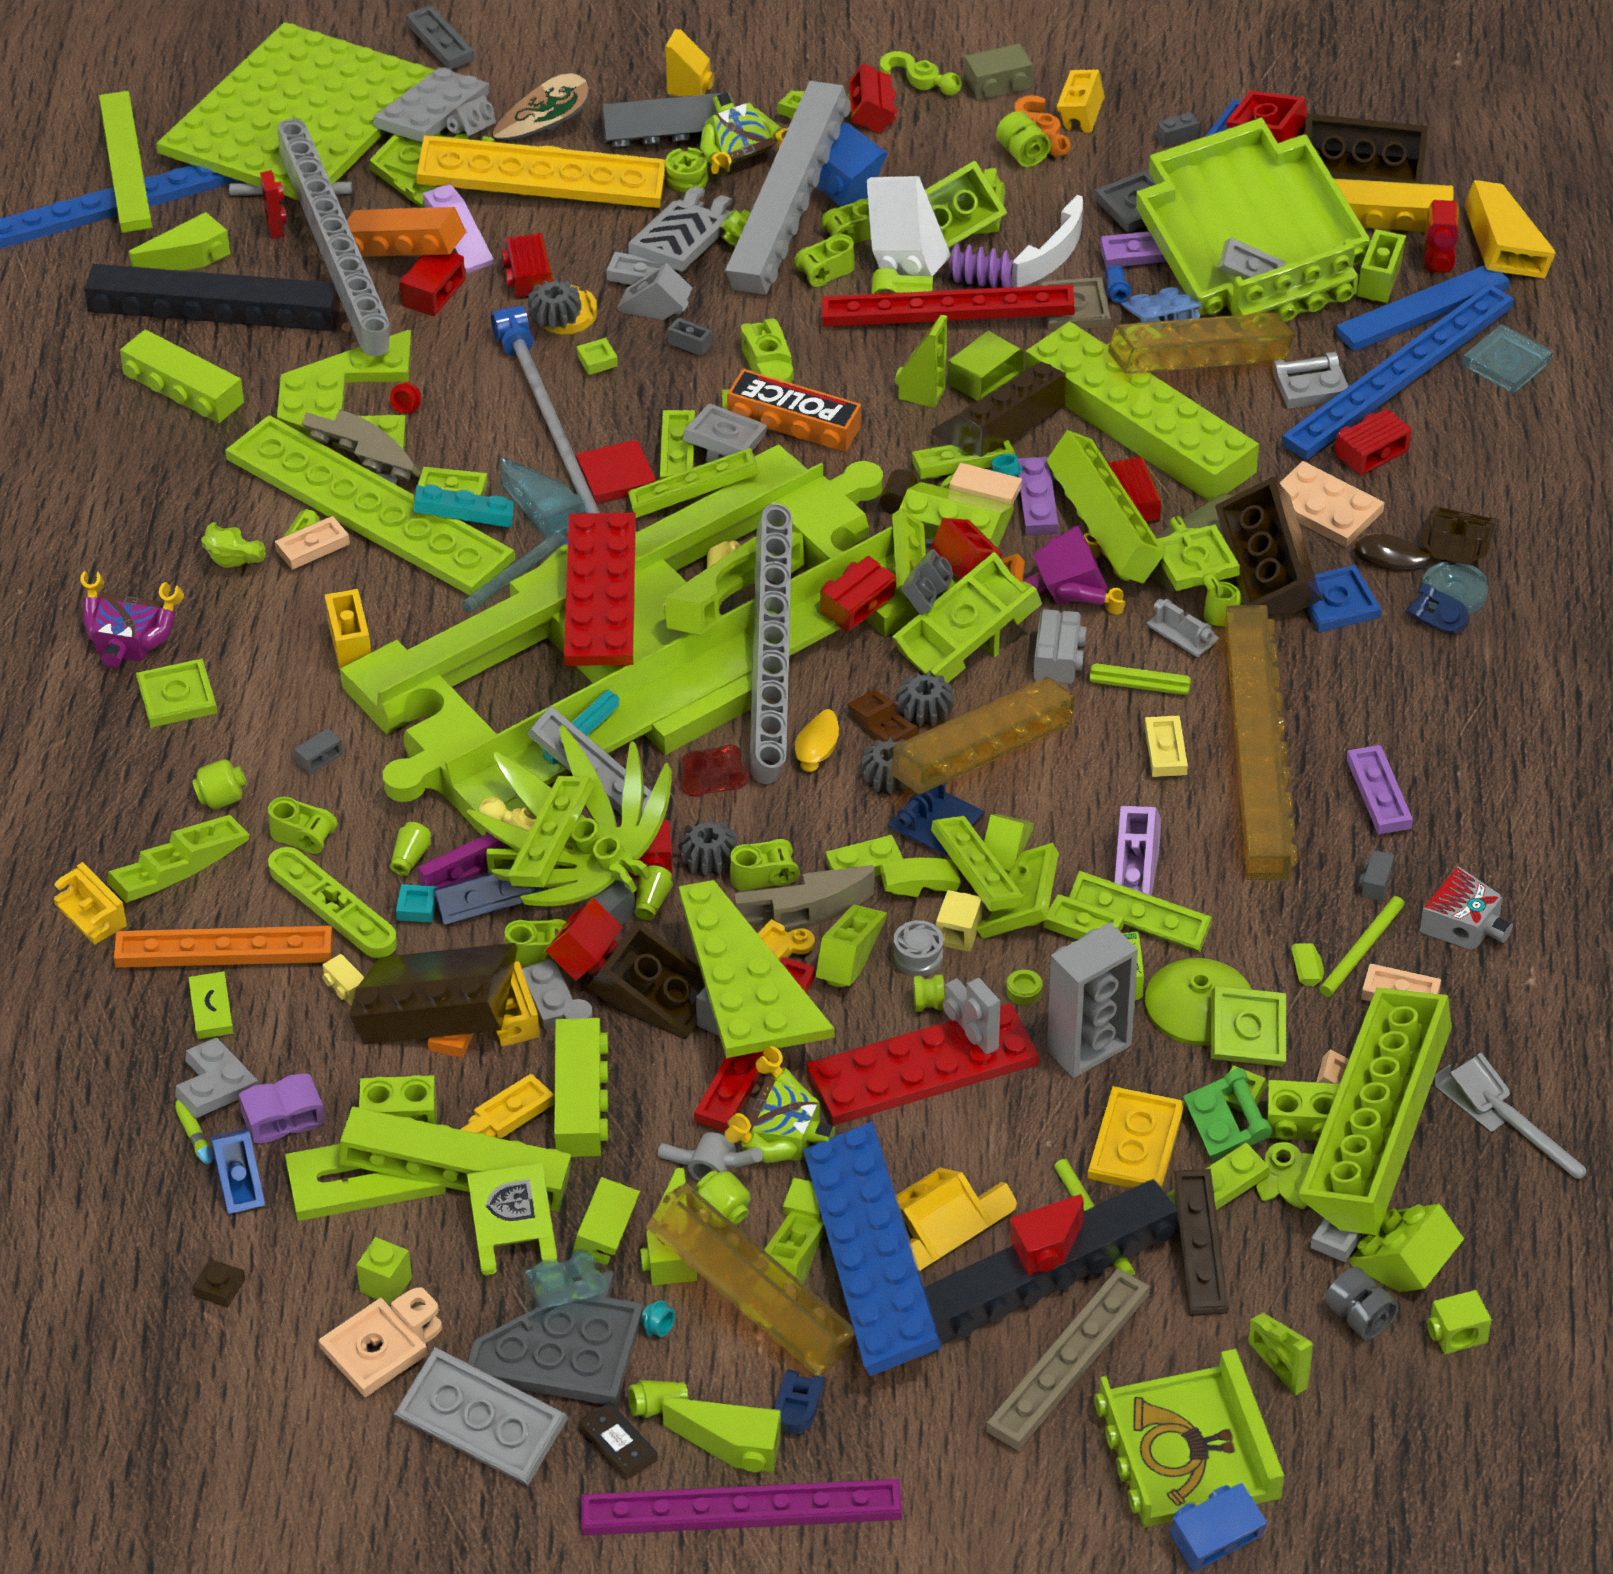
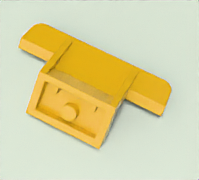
[897,1167,1017,1272]

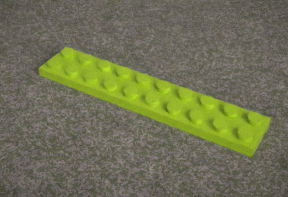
[225,415,515,597]

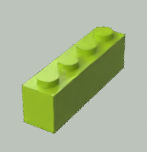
[120,329,244,423]
[555,1018,608,1157]

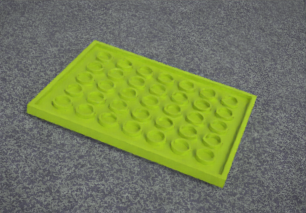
[156,22,435,200]

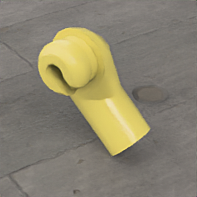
[707,540,740,568]

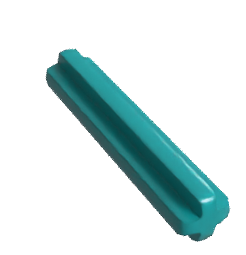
[543,690,619,764]

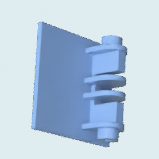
[1121,287,1202,334]

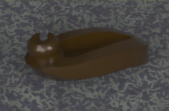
[1354,533,1431,571]

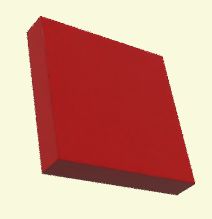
[575,440,656,504]

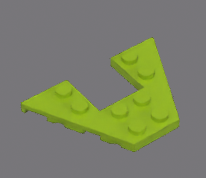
[277,330,412,451]

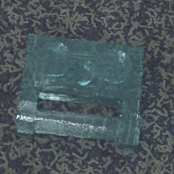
[525,1250,607,1309]

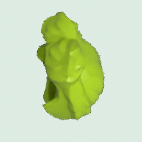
[201,522,266,568]

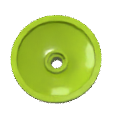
[1145,958,1252,1046]

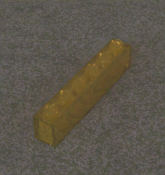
[1108,312,1295,374]
[891,676,1075,795]
[646,1183,856,1376]

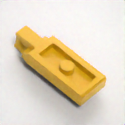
[460,1074,555,1139]

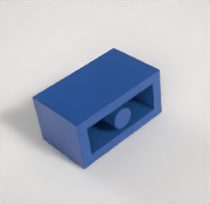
[1169,1483,1267,1573]

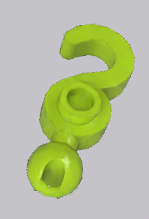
[880,51,962,96]

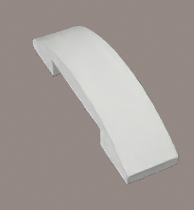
[1012,195,1083,287]

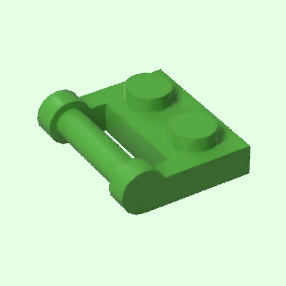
[1183,1068,1272,1162]

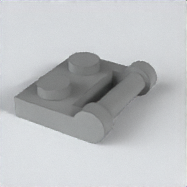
[1272,352,1349,409]

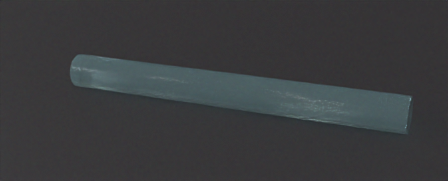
[462,531,565,612]

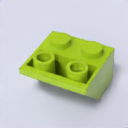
[1349,1204,1464,1292]

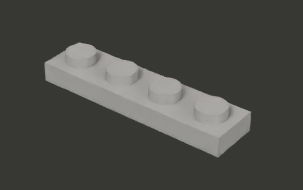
[527,706,652,815]

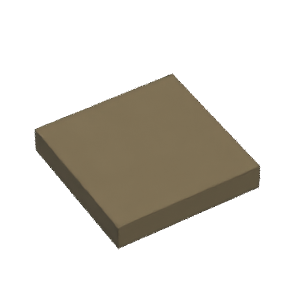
[1040,277,1111,331]

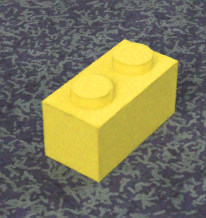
[322,954,364,1006]

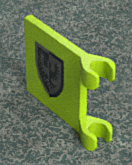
[467,1163,557,1276]

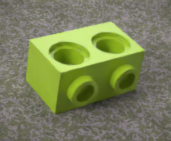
[359,1075,437,1125]
[1266,1080,1340,1141]

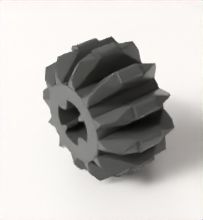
[528,278,582,330]
[896,672,954,728]
[861,737,920,795]
[679,818,738,877]

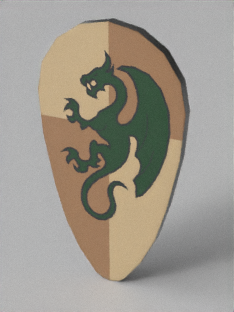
[493,73,590,141]

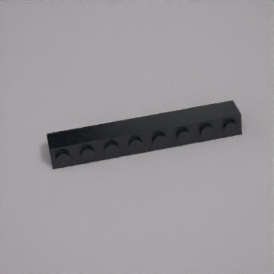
[84,264,341,331]
[924,1178,1178,1354]

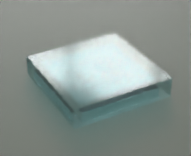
[1462,324,1553,393]

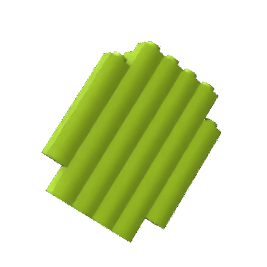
[1136,118,1370,333]

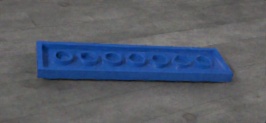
[803,1122,942,1376]

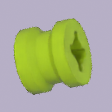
[913,974,945,1012]

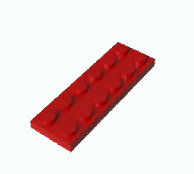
[564,512,636,666]
[807,1003,1039,1126]

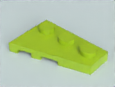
[976,843,1059,939]

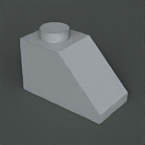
[616,263,692,321]

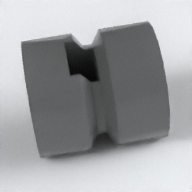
[1325,1267,1399,1340]

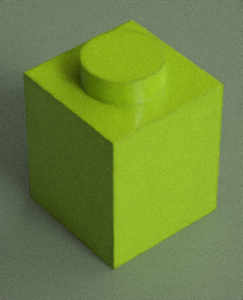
[356,1237,412,1305]

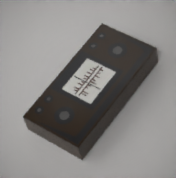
[579,1401,658,1481]

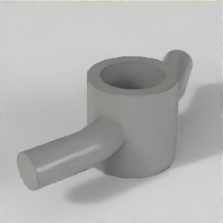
[658,1132,763,1181]

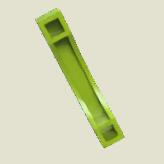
[664,532,804,635]

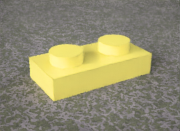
[1145,716,1188,777]

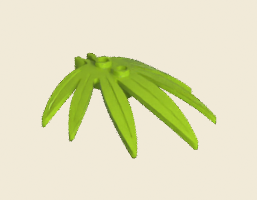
[467,725,672,906]

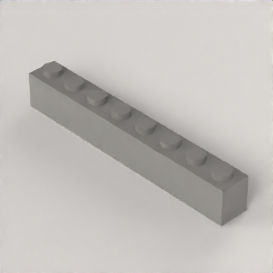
[725,81,851,295]

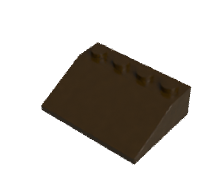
[350,943,518,1044]

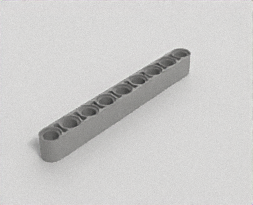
[750,503,792,784]

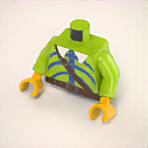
[700,92,788,174]
[725,1046,836,1163]

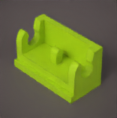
[571,1177,640,1265]

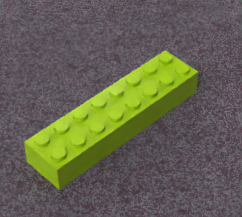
[1025,321,1259,502]

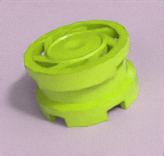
[665,147,708,194]

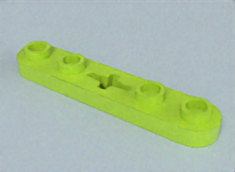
[268,847,397,958]

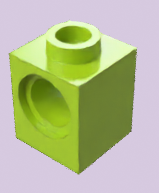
[1427,1290,1491,1354]

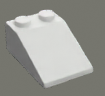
[867,176,951,276]

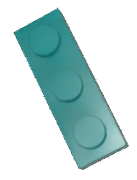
[413,485,514,528]

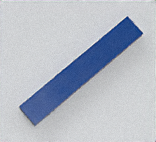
[1336,265,1509,352]

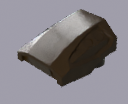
[1421,505,1499,565]

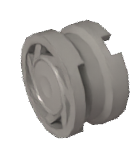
[894,920,944,977]

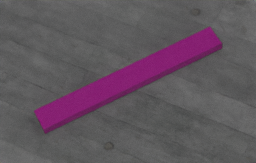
[581,1479,902,1536]

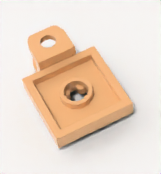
[318,1287,442,1398]

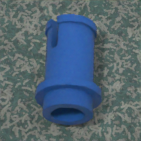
[1104,265,1131,303]

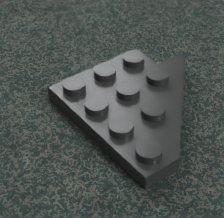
[467,1271,644,1406]

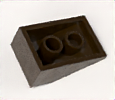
[587,920,705,1039]

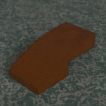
[847,689,919,745]

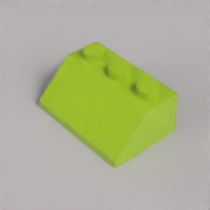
[925,161,1007,249]
[899,482,1014,548]

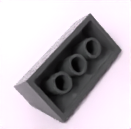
[600,93,722,148]

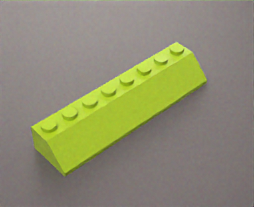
[1299,987,1452,1236]

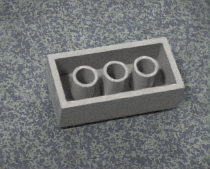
[1047,922,1138,1078]

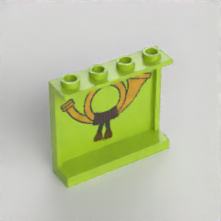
[1094,1349,1284,1528]

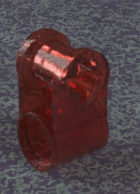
[681,744,750,797]

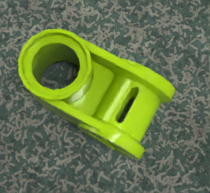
[820,198,871,244]
[794,234,855,287]
[268,797,338,854]
[730,839,800,891]
[504,919,566,968]

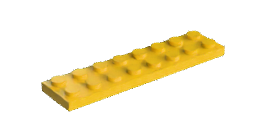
[416,135,666,208]

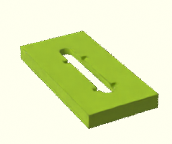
[285,1144,446,1221]

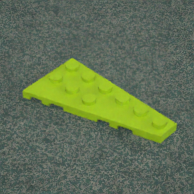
[679,880,835,1058]

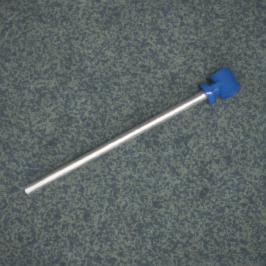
[490,305,600,513]

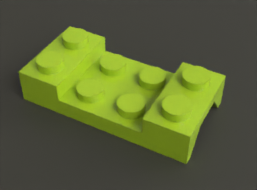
[892,552,1042,683]

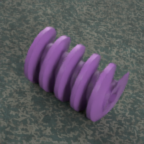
[948,243,1016,288]

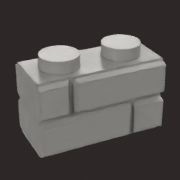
[1034,609,1087,684]

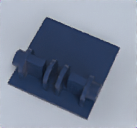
[887,774,985,856]

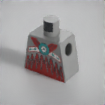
[1420,866,1513,950]

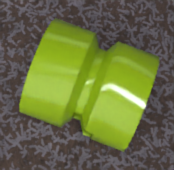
[996,111,1051,167]

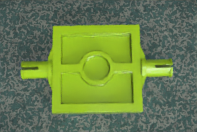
[1157,516,1240,597]

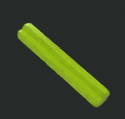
[1090,663,1191,695]

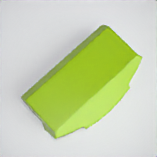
[282,509,320,538]
[1291,943,1324,986]

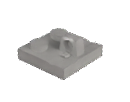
[683,403,768,462]

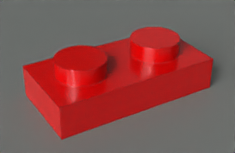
[260,170,287,239]

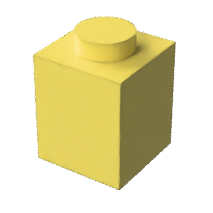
[936,890,982,952]

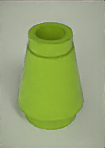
[390,822,431,876]
[634,865,673,921]
[628,1380,688,1419]

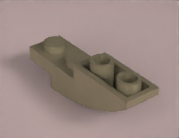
[302,409,422,482]
[734,865,874,932]

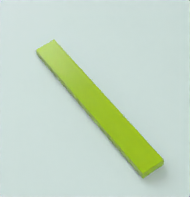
[99,91,152,233]

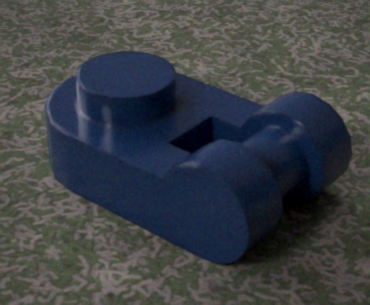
[1405,583,1470,635]
[775,1369,826,1434]

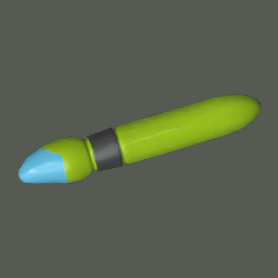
[175,1099,213,1164]

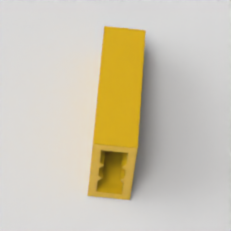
[1464,180,1556,279]

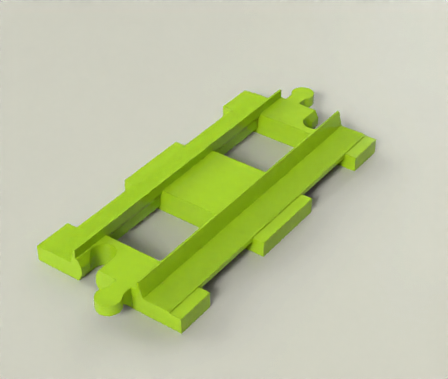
[340,444,938,836]

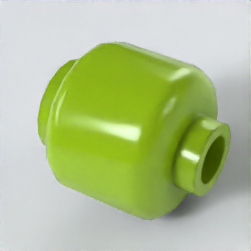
[193,759,247,810]
[695,1170,751,1227]

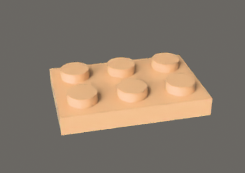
[1280,461,1384,548]

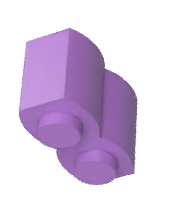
[239,1074,325,1143]

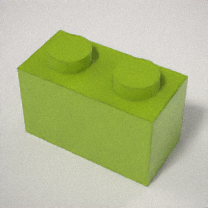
[1357,229,1406,303]

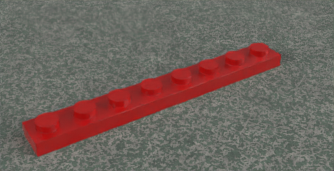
[822,284,1075,327]

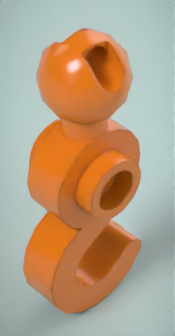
[1014,95,1071,158]

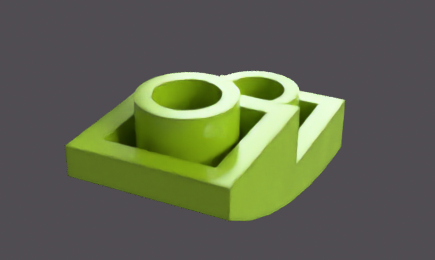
[880,858,961,898]

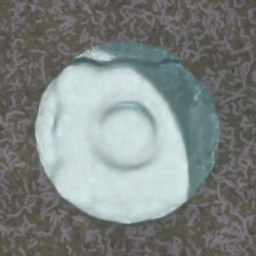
[1422,562,1488,614]

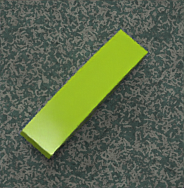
[107,815,250,903]

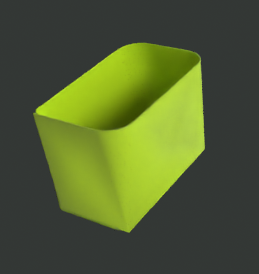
[948,330,1024,400]

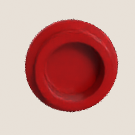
[390,382,422,414]

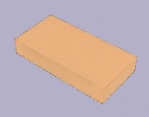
[949,463,1022,505]

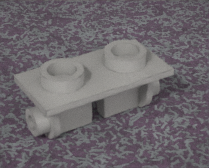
[447,95,496,136]
[1146,599,1220,657]

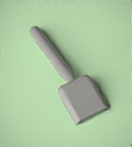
[1449,1053,1586,1179]

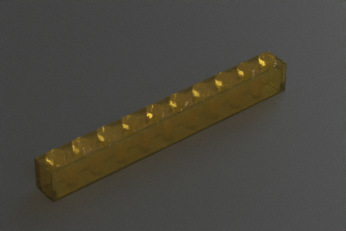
[1224,605,1297,880]

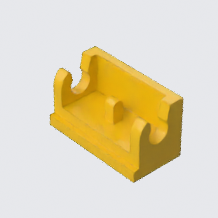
[1057,70,1105,133]
[53,862,127,945]
[496,961,540,1047]

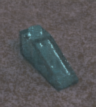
[499,458,585,541]

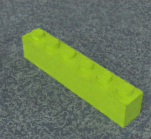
[1046,430,1166,584]
[340,1106,571,1212]

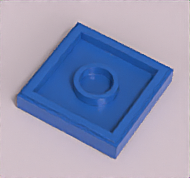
[1305,565,1382,633]

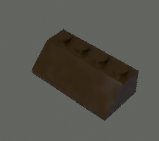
[1304,113,1429,184]
[932,361,1066,457]
[1215,477,1322,614]

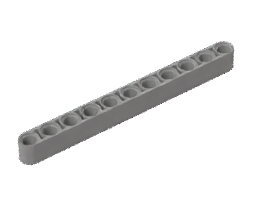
[279,119,389,356]

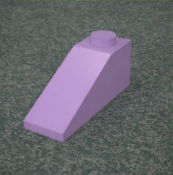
[423,184,494,274]
[1115,806,1162,896]

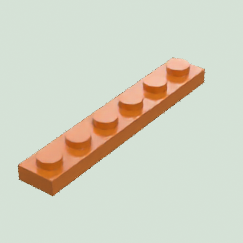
[114,926,333,968]

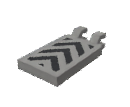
[628,186,732,272]

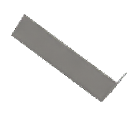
[1435,1064,1506,1132]

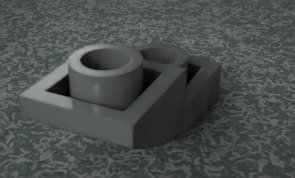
[901,549,954,615]

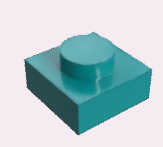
[396,884,437,923]

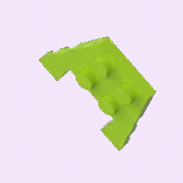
[369,132,494,208]

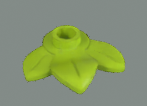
[1256,1142,1314,1209]

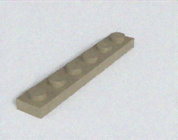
[986,1268,1150,1451]

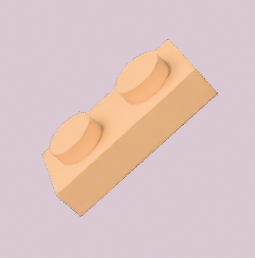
[275,516,350,570]
[1361,964,1441,1001]

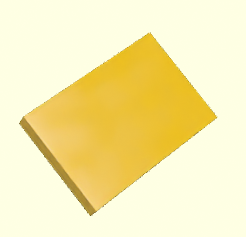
[1088,1086,1185,1189]

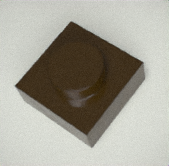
[192,1259,246,1308]

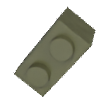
[964,44,1033,101]

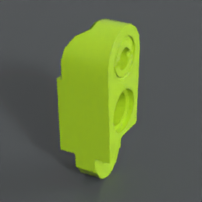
[741,319,794,383]

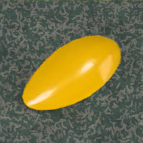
[795,709,839,772]

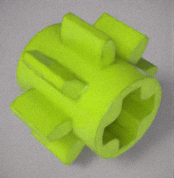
[720,209,751,247]

